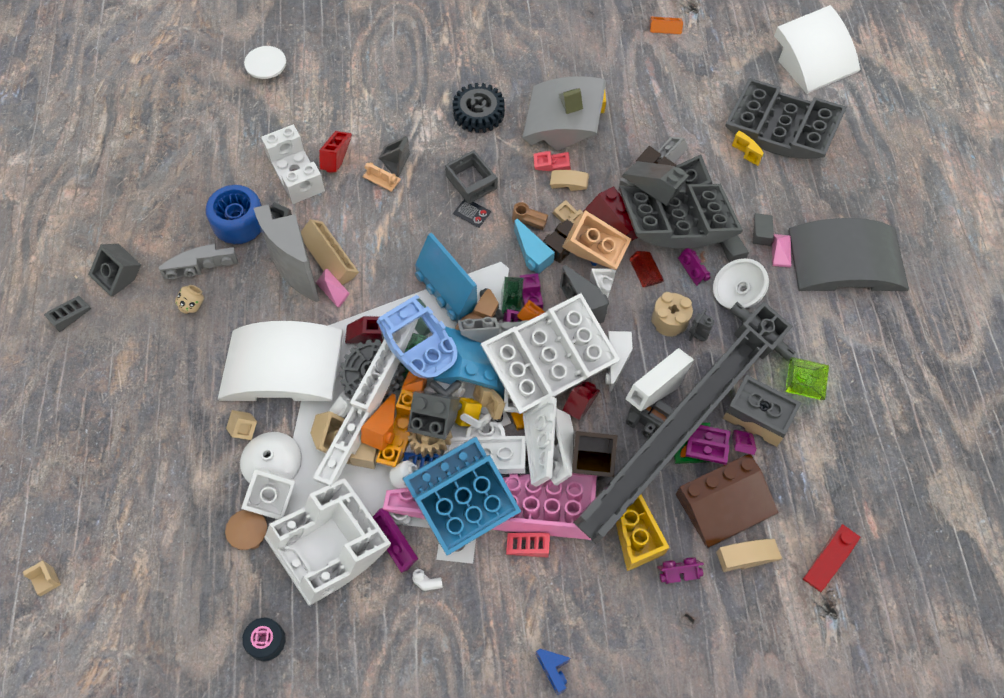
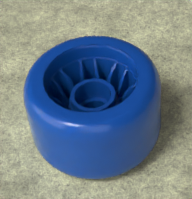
[205,185,262,244]

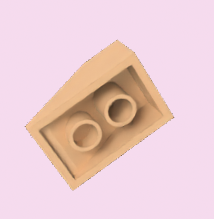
[562,210,631,270]

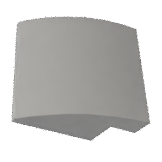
[522,76,606,151]
[254,204,320,302]

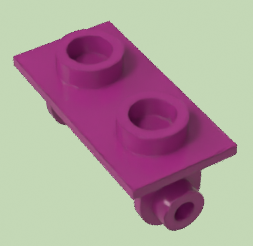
[678,248,711,286]
[657,557,704,584]

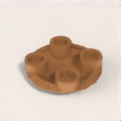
[225,510,267,550]

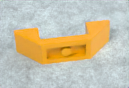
[376,389,413,467]

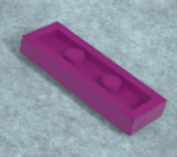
[373,508,418,573]

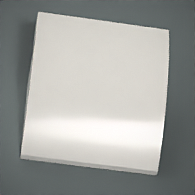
[774,5,860,94]

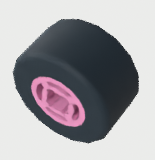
[242,617,286,662]

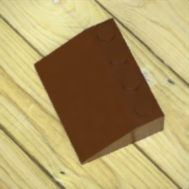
[676,454,779,549]

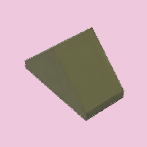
[559,88,583,114]

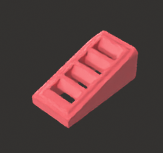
[506,533,550,558]

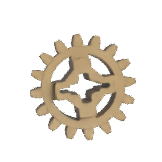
[408,430,453,458]

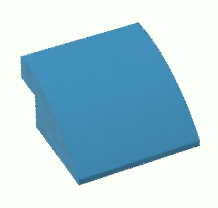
[402,437,521,556]

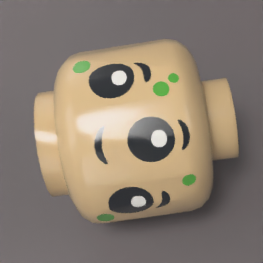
[175,285,204,314]

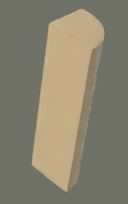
[301,219,359,285]

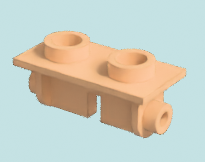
[362,162,401,192]

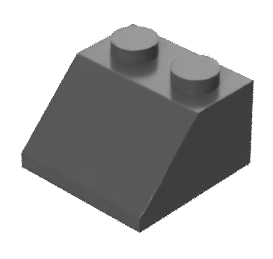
[88,244,141,296]

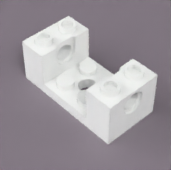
[261,124,325,204]

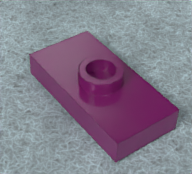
[732,430,757,455]

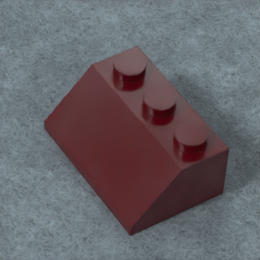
[583,186,638,242]

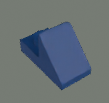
[536,649,571,695]

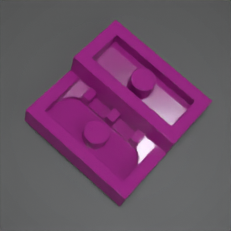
[685,425,731,465]

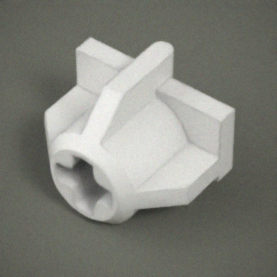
[329,392,352,419]

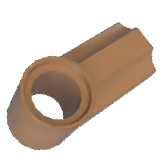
[512,202,548,230]

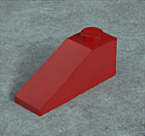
[319,131,352,173]
[803,524,861,593]

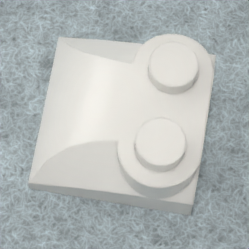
[241,468,295,520]

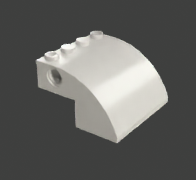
[264,478,391,605]

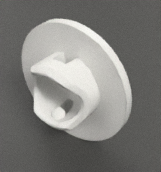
[244,46,286,79]

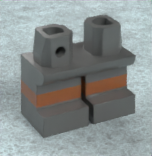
[626,400,674,438]

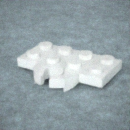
[444,421,526,474]

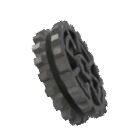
[339,339,405,403]

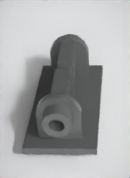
[689,308,714,341]

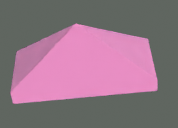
[772,234,791,268]
[316,269,350,307]

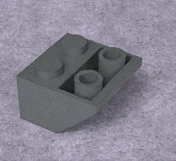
[407,390,460,440]

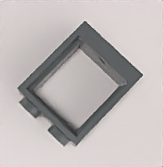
[445,150,498,204]

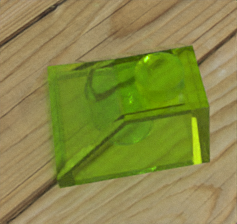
[786,357,829,400]

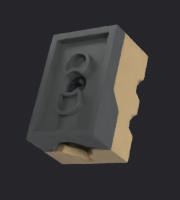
[723,375,801,447]

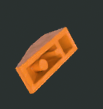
[361,393,396,451]

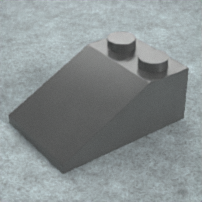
[622,161,689,206]
[560,265,609,324]

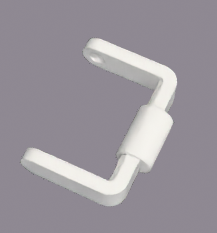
[460,407,492,429]

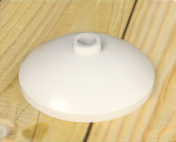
[713,259,769,309]
[240,432,302,483]

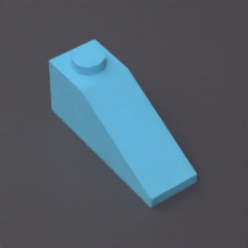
[514,219,555,274]

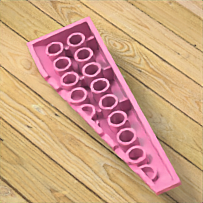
[383,473,597,540]

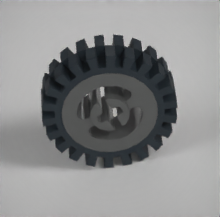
[452,83,505,133]

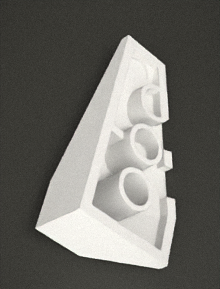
[551,408,574,486]

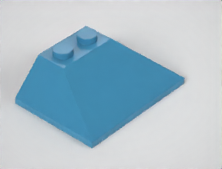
[433,327,504,399]

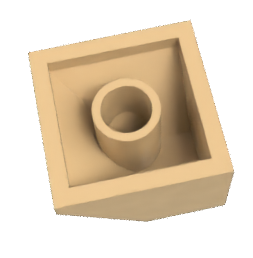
[310,411,351,464]

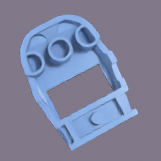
[377,295,457,378]

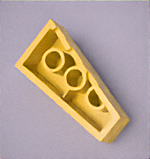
[616,494,670,571]

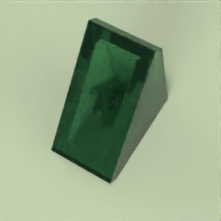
[501,277,524,314]

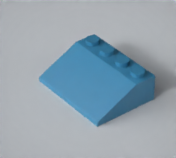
[415,232,477,323]

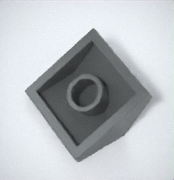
[676,154,713,190]

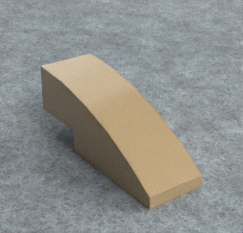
[716,539,782,572]

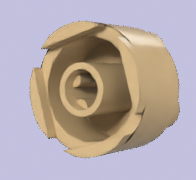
[651,292,693,337]

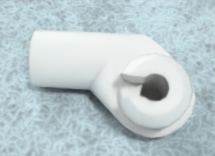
[412,569,443,591]

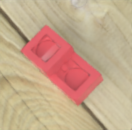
[534,151,571,171]

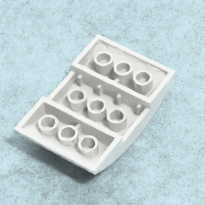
[480,293,620,414]
[218,321,343,401]

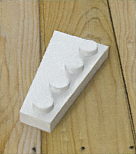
[523,396,557,487]

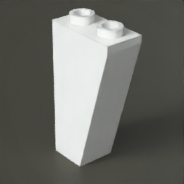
[626,348,694,411]

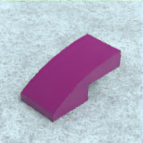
[520,273,543,310]

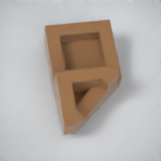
[474,289,499,318]

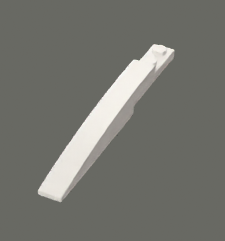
[313,318,419,486]

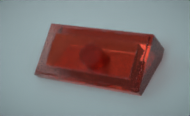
[630,251,664,287]

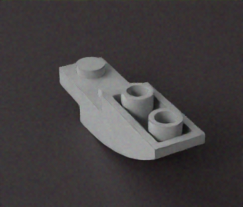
[159,244,238,280]
[458,317,528,343]

